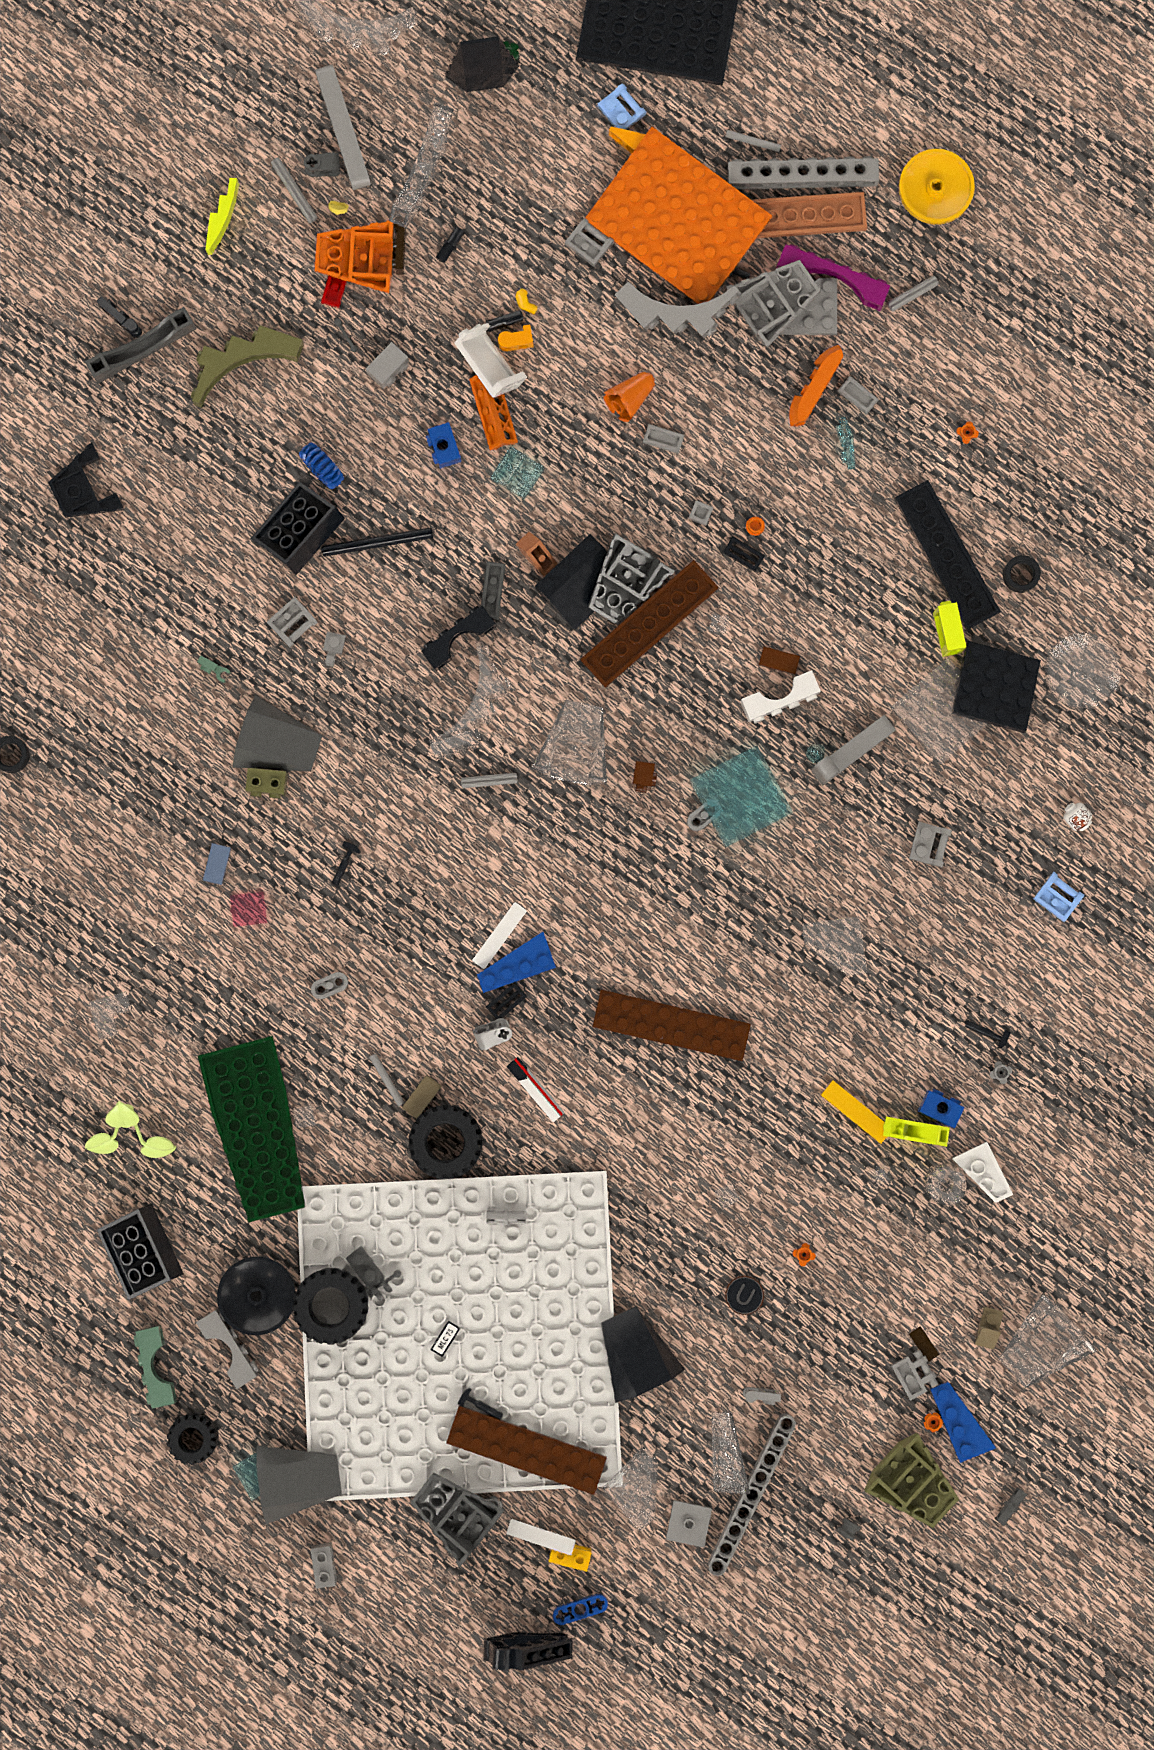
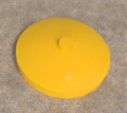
[899,149,975,225]

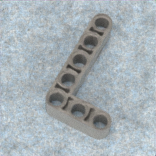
[811,715,896,786]

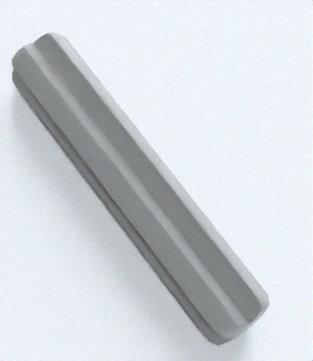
[887,276,939,311]
[461,773,518,788]

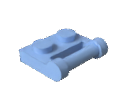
[597,84,647,130]
[1033,872,1084,922]

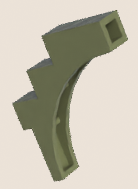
[191,325,304,408]

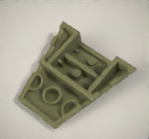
[864,1433,959,1528]

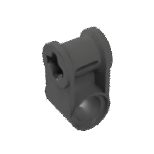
[304,152,340,177]

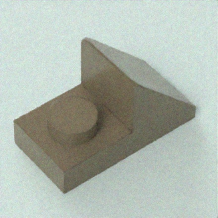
[974,1307,1004,1350]

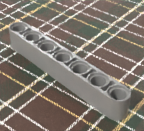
[315,64,371,190]

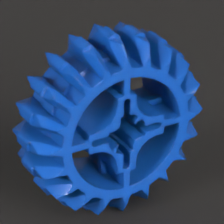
[299,443,344,489]

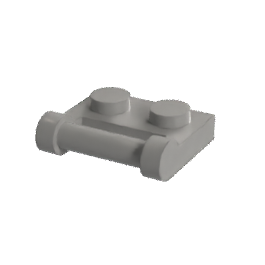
[565,218,614,267]
[267,597,318,648]
[909,822,952,868]
[743,1387,781,1405]

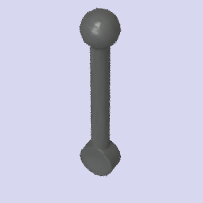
[334,318,358,352]
[365,1270,401,1295]

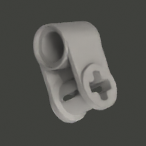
[473,1018,512,1050]

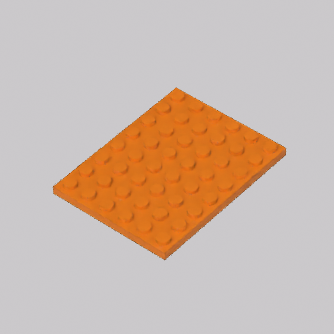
[585,127,773,304]

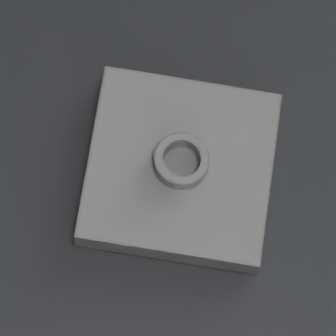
[666,1500,712,1547]

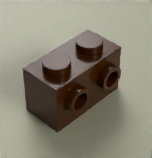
[632,761,657,793]

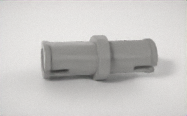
[486,1209,526,1225]

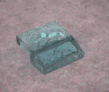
[490,447,545,500]

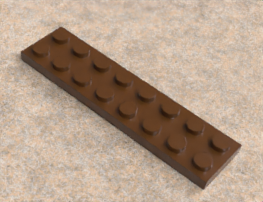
[580,560,719,688]
[592,990,751,1061]
[446,1405,607,1495]

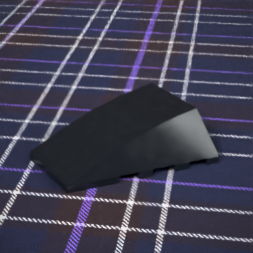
[445,36,519,92]
[601,1306,685,1403]

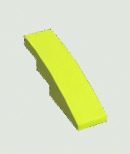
[206,178,239,255]

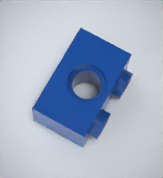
[426,422,461,469]
[917,1089,965,1128]

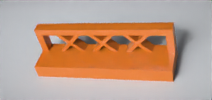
[469,375,518,450]

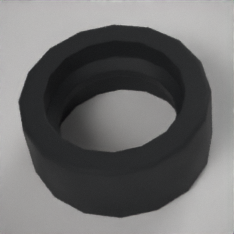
[1003,555,1041,593]
[0,736,30,773]

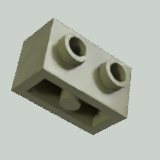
[245,768,288,799]

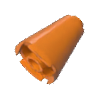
[603,372,655,422]

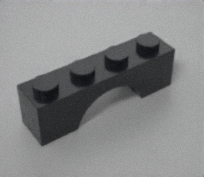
[421,606,497,671]

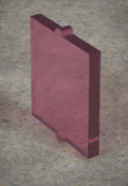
[230,892,267,927]

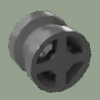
[836,1517,861,1541]

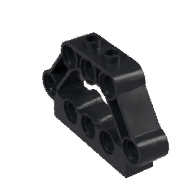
[483,1632,573,1671]

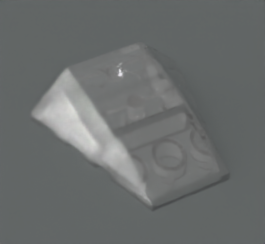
[532,700,607,785]
[998,1293,1097,1388]

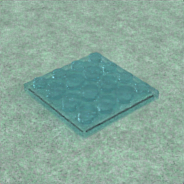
[690,746,793,848]

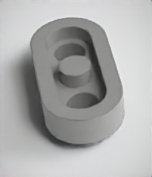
[687,800,721,831]
[311,972,349,999]

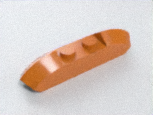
[789,345,843,427]

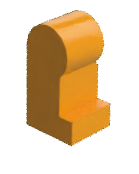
[498,324,533,351]

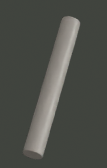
[725,130,781,152]
[369,1053,405,1107]

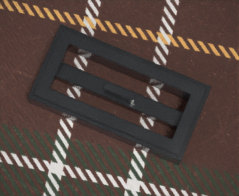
[723,536,765,572]
[486,982,527,1020]

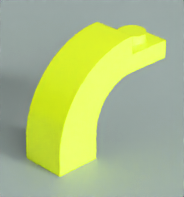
[883,1117,950,1147]

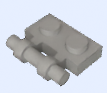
[891,1350,939,1401]

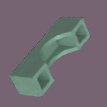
[134,1325,177,1409]

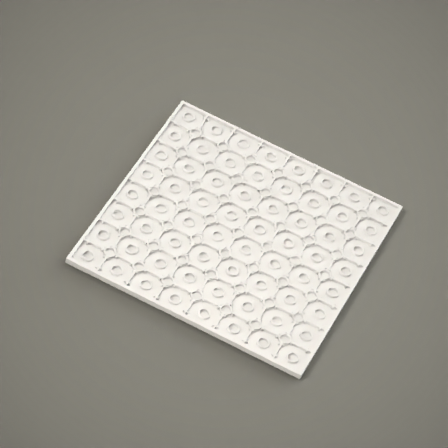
[297,1171,623,1501]

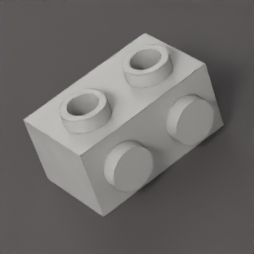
[366,342,409,389]

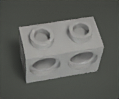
[311,1542,337,1589]

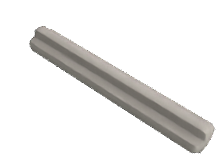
[271,157,317,223]

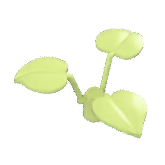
[85,1101,176,1158]

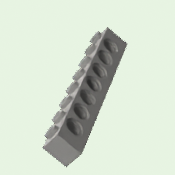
[727,156,879,190]

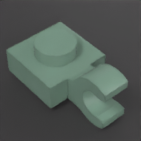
[197,656,231,683]

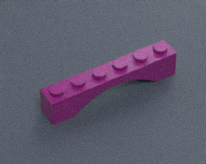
[776,244,891,311]

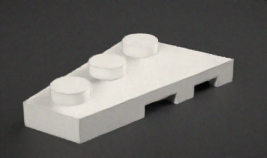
[952,1142,1013,1203]

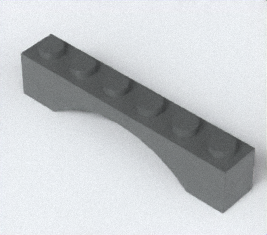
[85,307,196,384]

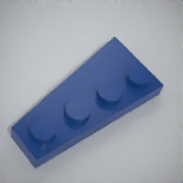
[477,932,556,993]
[930,1381,996,1463]

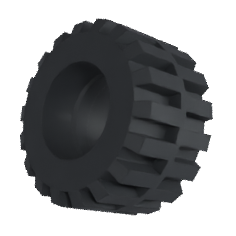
[166,1413,219,1465]

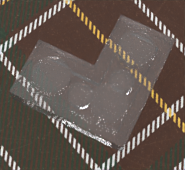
[89,991,132,1040]

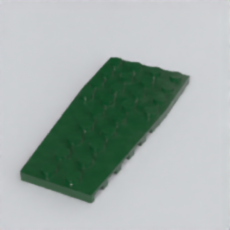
[198,1036,306,1222]

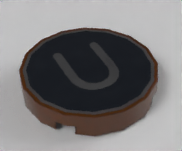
[725,1276,764,1315]

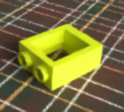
[933,601,966,657]

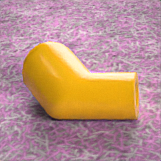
[515,289,538,315]

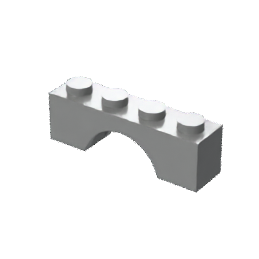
[196,1309,259,1389]

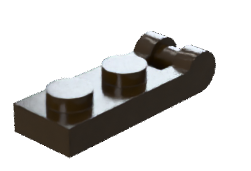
[392,218,406,275]

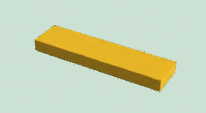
[821,1080,887,1144]

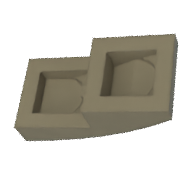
[402,1075,442,1119]

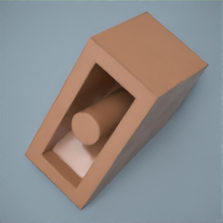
[515,532,558,577]

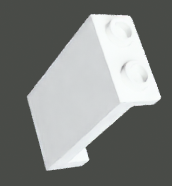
[454,323,527,398]

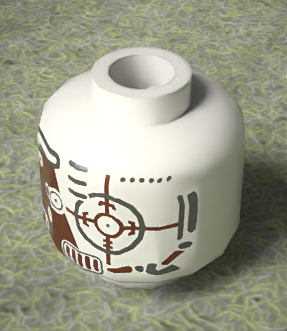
[1063,803,1092,831]

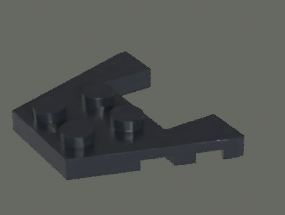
[48,442,124,518]

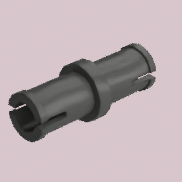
[994,1487,1027,1527]

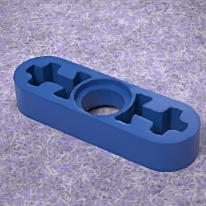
[553,1593,608,1625]

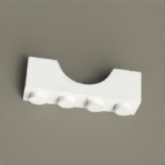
[740,670,821,724]

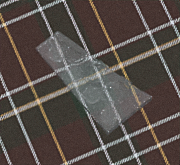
[711,1412,750,1494]

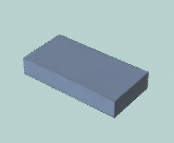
[203,843,231,885]

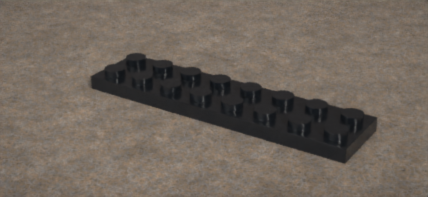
[894,480,1001,631]

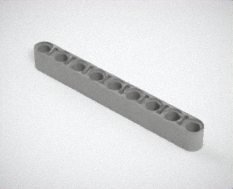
[708,1413,796,1576]

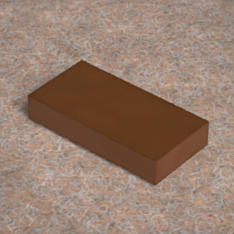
[758,646,800,675]

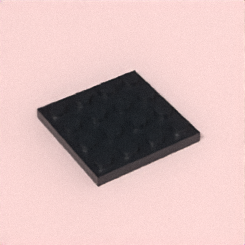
[951,641,1041,733]

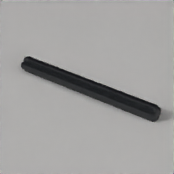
[321,528,433,557]

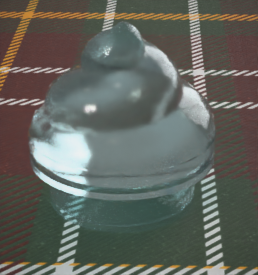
[806,744,825,763]

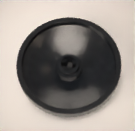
[217,1257,295,1336]

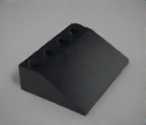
[251,482,345,575]
[535,534,607,630]
[97,1203,184,1300]

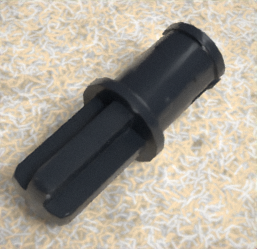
[436,226,465,263]
[485,311,523,332]

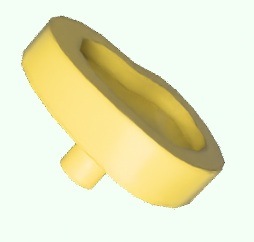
[328,201,348,215]

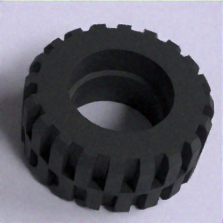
[408,1105,483,1179]
[292,1268,369,1345]

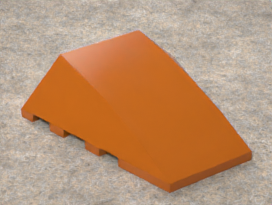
[315,219,394,293]

